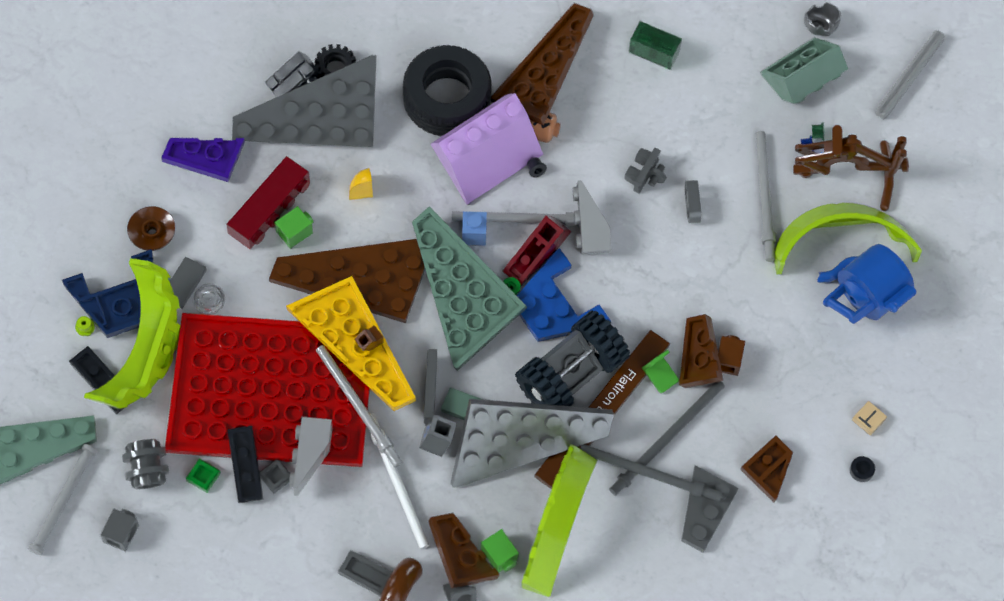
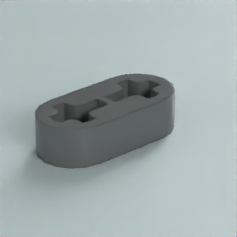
[685,180,701,223]

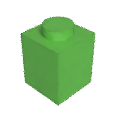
[275,206,314,249]
[481,529,519,573]

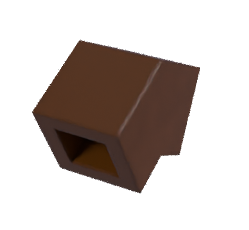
[354,325,383,351]

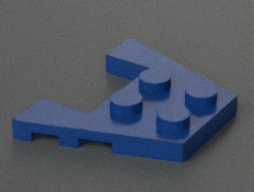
[517,248,611,342]

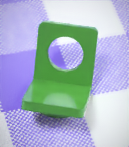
[642,350,679,393]

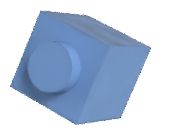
[462,211,487,246]

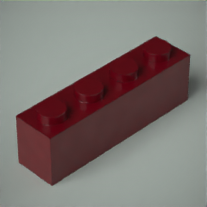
[226,156,310,250]

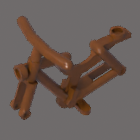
[793,125,909,211]

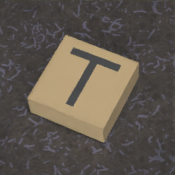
[852,401,887,436]

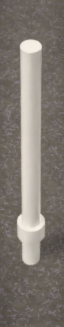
[370,413,429,549]

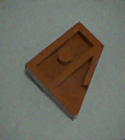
[740,435,793,503]

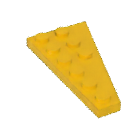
[286,276,416,411]

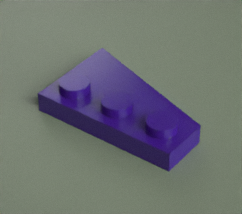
[161,138,245,182]

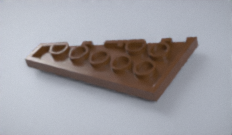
[491,3,594,125]

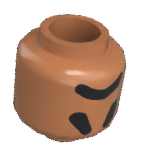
[530,112,561,143]

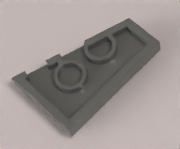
[681,465,738,553]

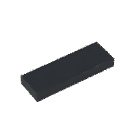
[69,346,128,415]
[227,426,264,503]

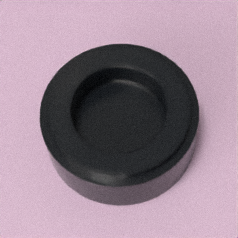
[849,456,875,482]

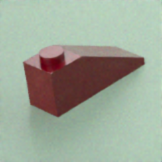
[502,215,572,286]

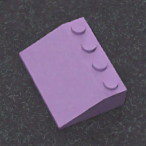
[431,93,543,204]

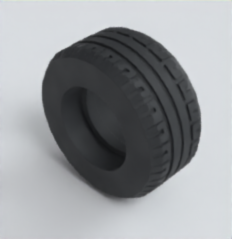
[403,45,492,136]

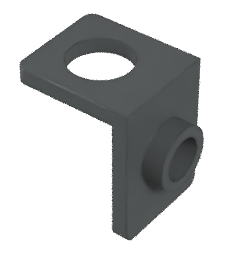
[443,583,477,601]

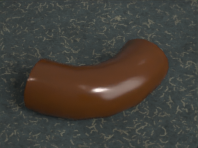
[379,557,423,601]

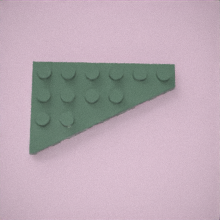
[412,206,527,371]

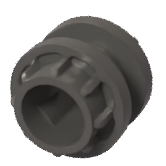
[122,439,169,489]

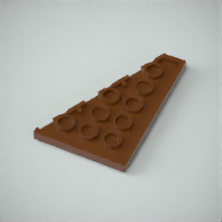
[269,239,425,323]

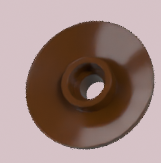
[127,206,175,251]

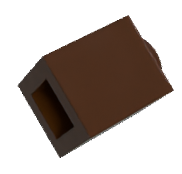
[718,335,745,376]

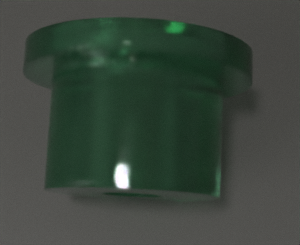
[812,122,824,141]

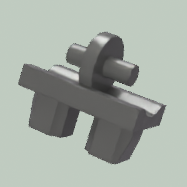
[624,148,667,194]

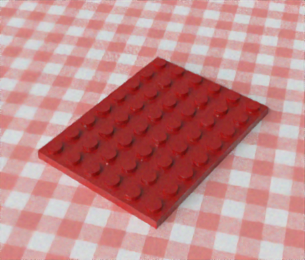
[165,313,370,467]

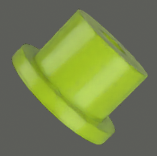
[75,316,95,336]

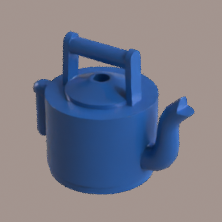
[817,244,917,324]

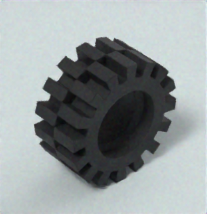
[314,44,356,78]

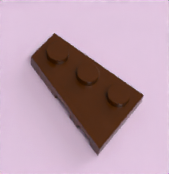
[679,314,723,388]
[428,513,500,589]

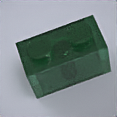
[629,21,682,70]

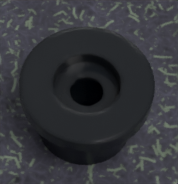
[527,157,547,177]

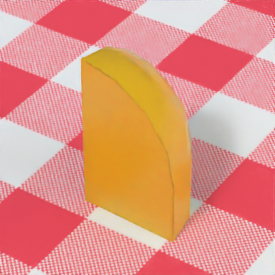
[349,168,373,200]

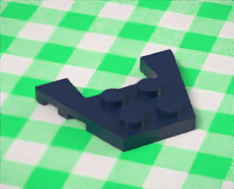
[62,249,153,338]

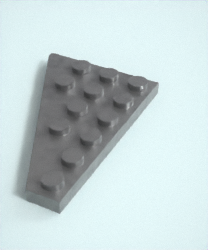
[451,399,614,487]

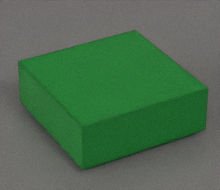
[186,458,221,493]

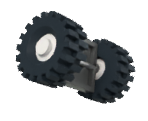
[515,310,630,406]

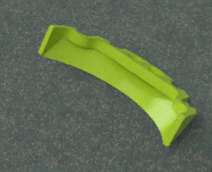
[774,203,922,275]
[84,258,180,409]
[521,444,598,597]

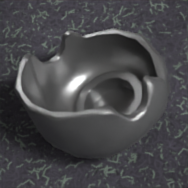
[804,2,841,36]

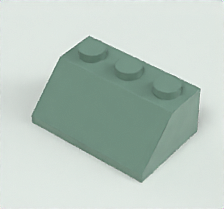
[761,37,848,104]

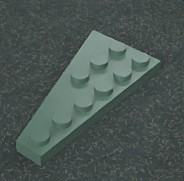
[0,415,97,485]

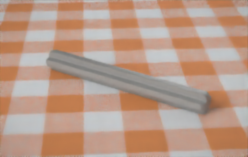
[875,30,945,119]

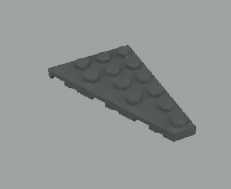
[232,55,377,147]

